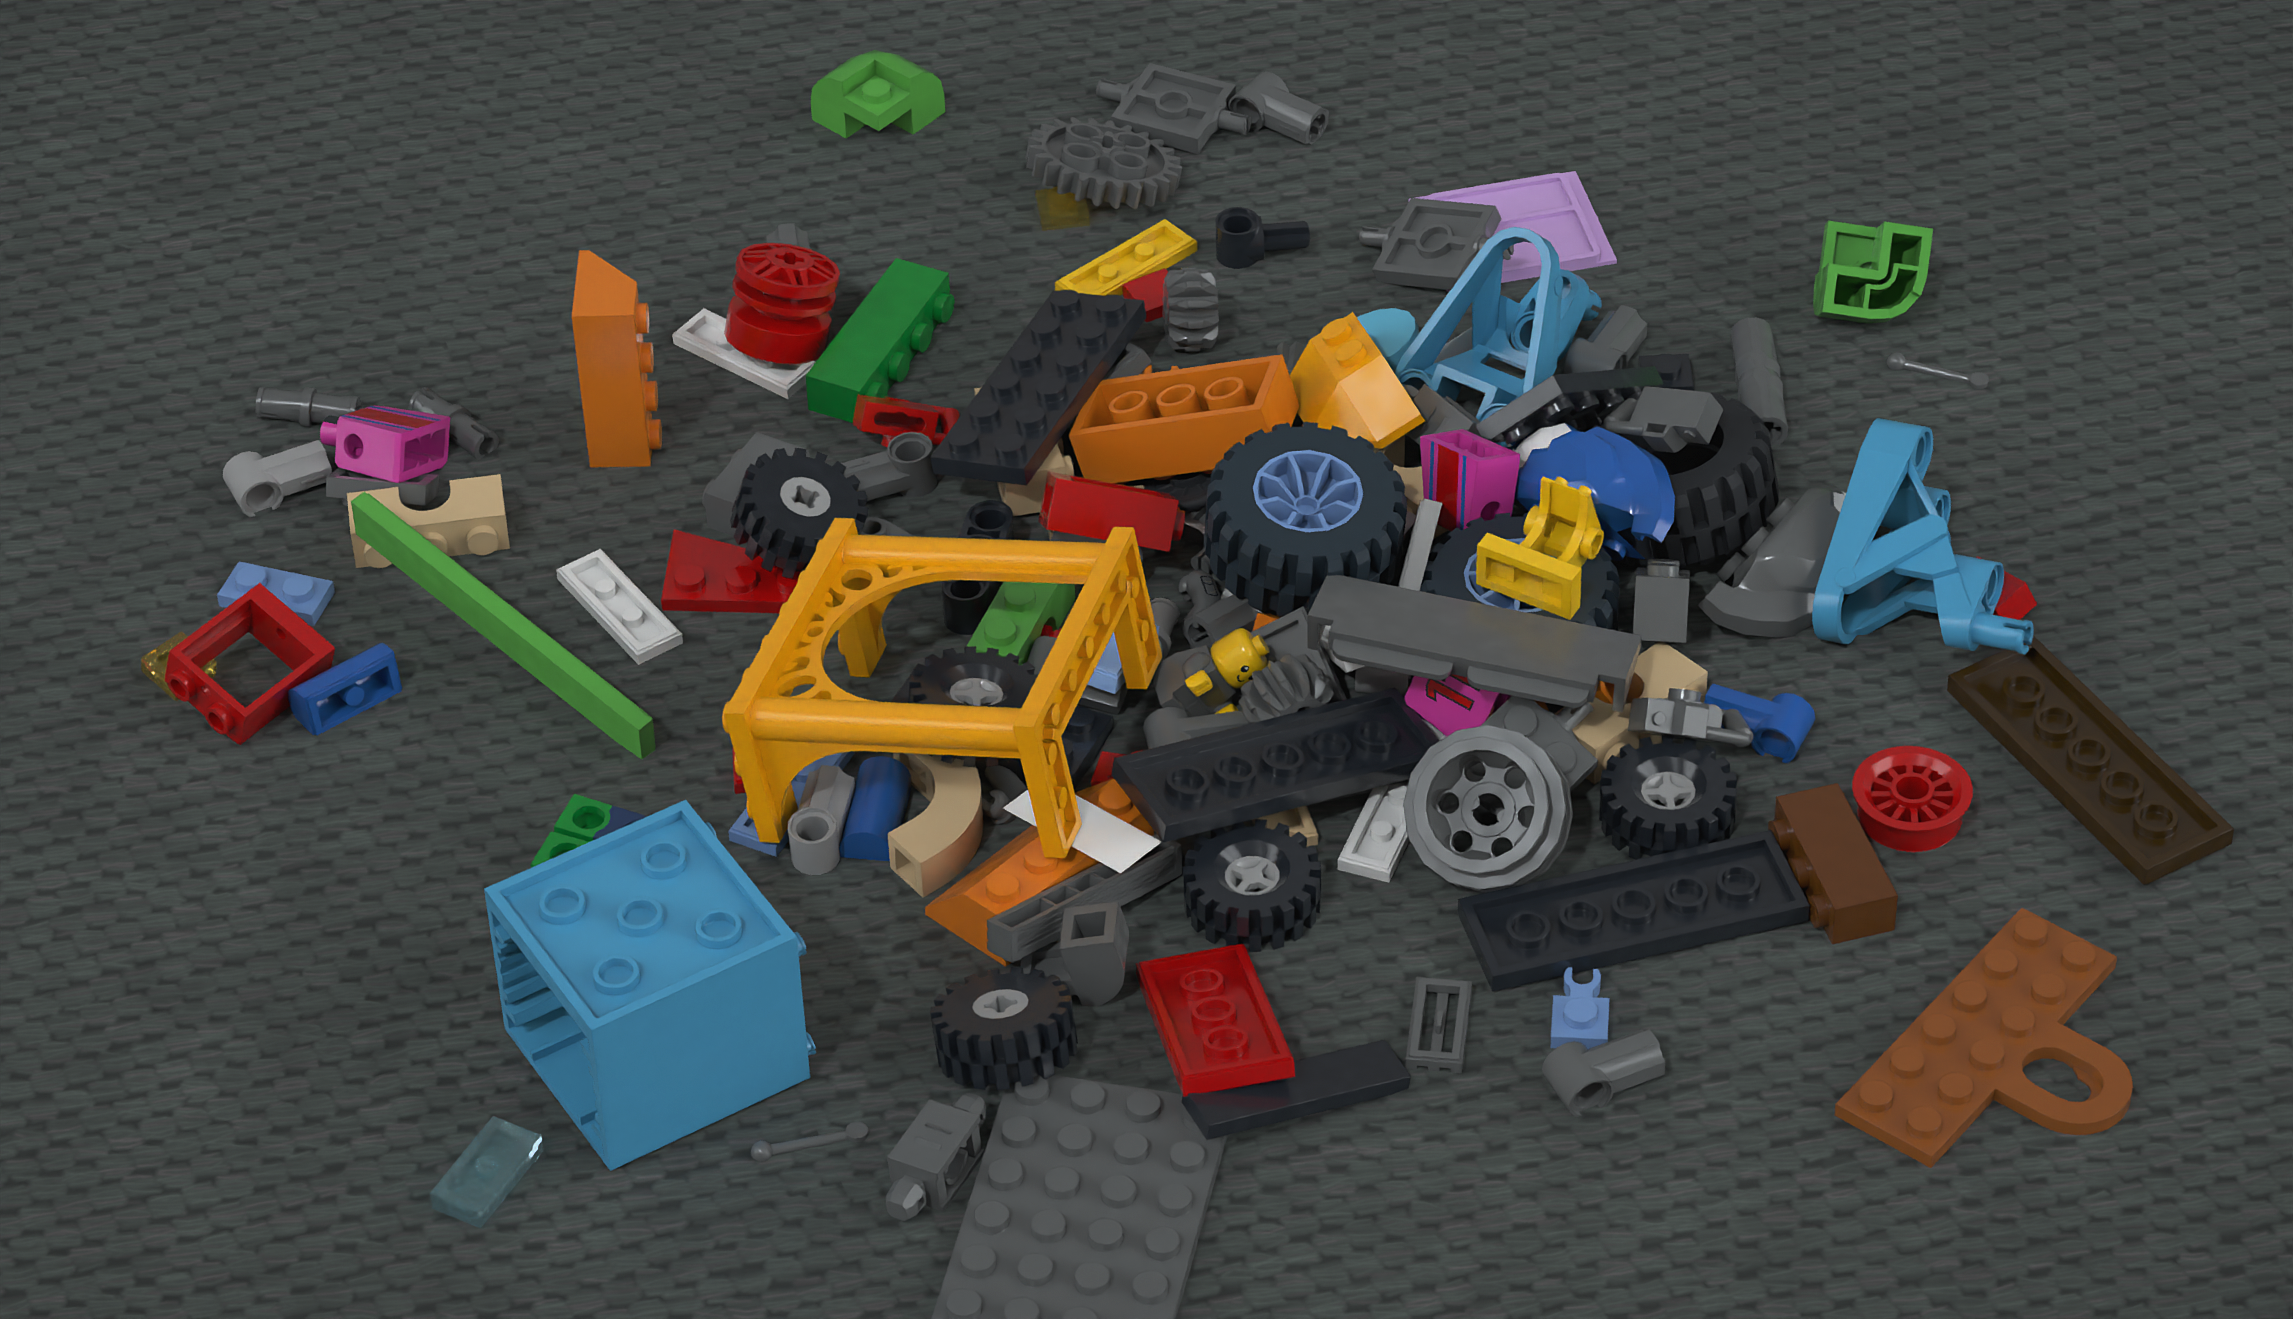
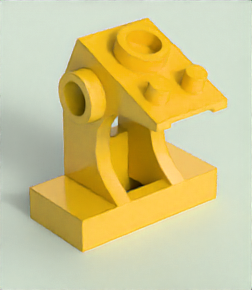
[1476,477,1604,620]

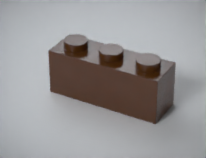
[1768,783,1898,944]

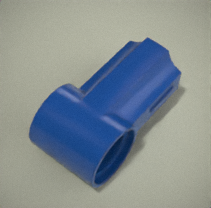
[1704,683,1816,763]

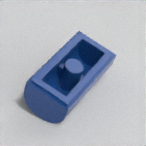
[288,643,402,736]
[839,756,912,861]

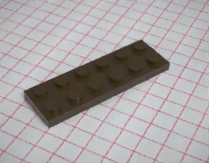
[1947,636,2234,885]

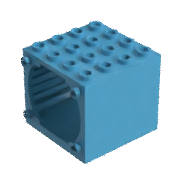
[484,800,816,1171]

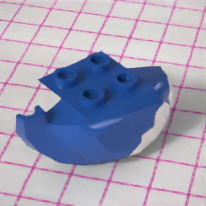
[1512,423,1675,561]

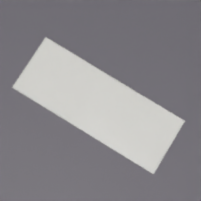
[1003,790,1161,873]

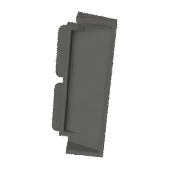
[1307,575,1642,712]

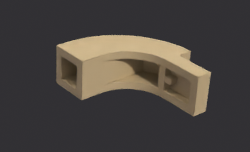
[888,753,983,898]

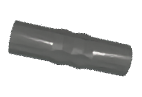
[1730,317,1788,445]

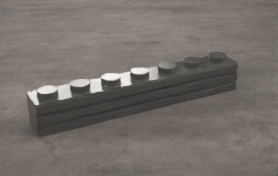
[987,834,1182,963]

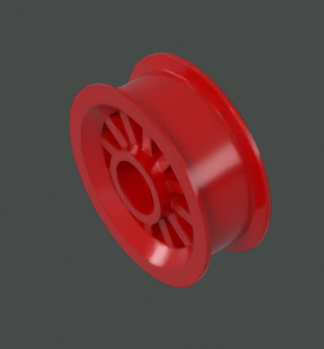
[1852,746,1973,852]

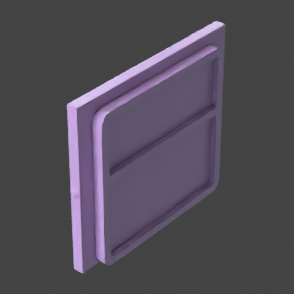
[1409,171,1617,292]

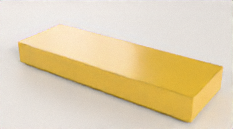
[1055,219,1197,296]

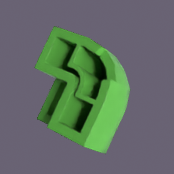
[811,50,945,139]
[1813,221,1933,323]

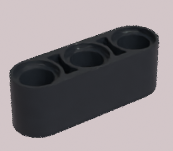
[942,500,1014,635]

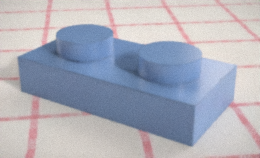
[217,561,335,626]

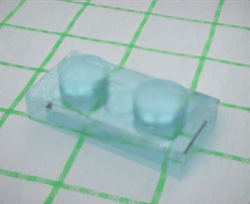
[430,1116,544,1228]

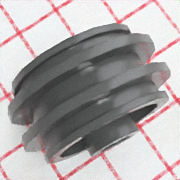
[1403,725,1573,893]

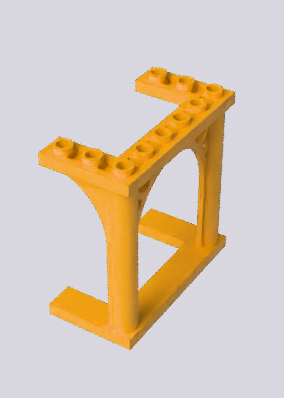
[722,518,1162,858]

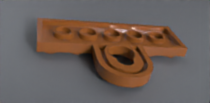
[1834,908,2133,1168]

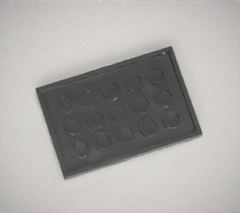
[931,1075,1227,1319]

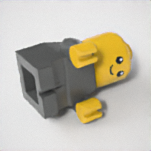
[1152,628,1270,717]

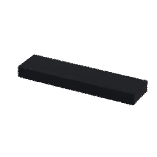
[1181,1039,1411,1140]

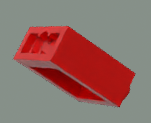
[1038,471,1185,552]
[164,583,335,745]

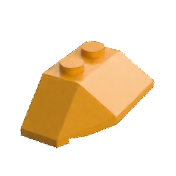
[1290,312,1425,449]

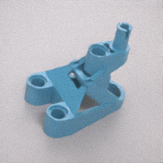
[1395,227,1602,450]
[1812,418,2034,654]

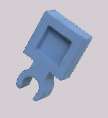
[1550,967,1610,1049]

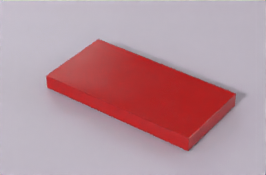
[1135,944,1295,1097]

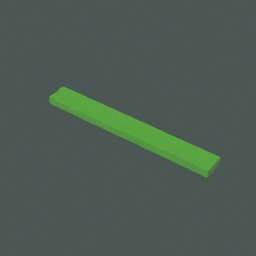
[351,491,656,759]

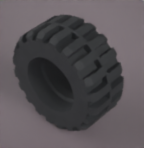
[1592,392,1780,569]

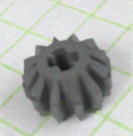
[1162,267,1219,352]
[1239,653,1334,724]

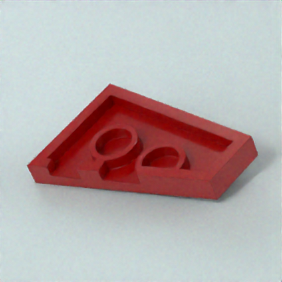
[661,529,801,613]

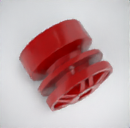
[724,243,840,364]

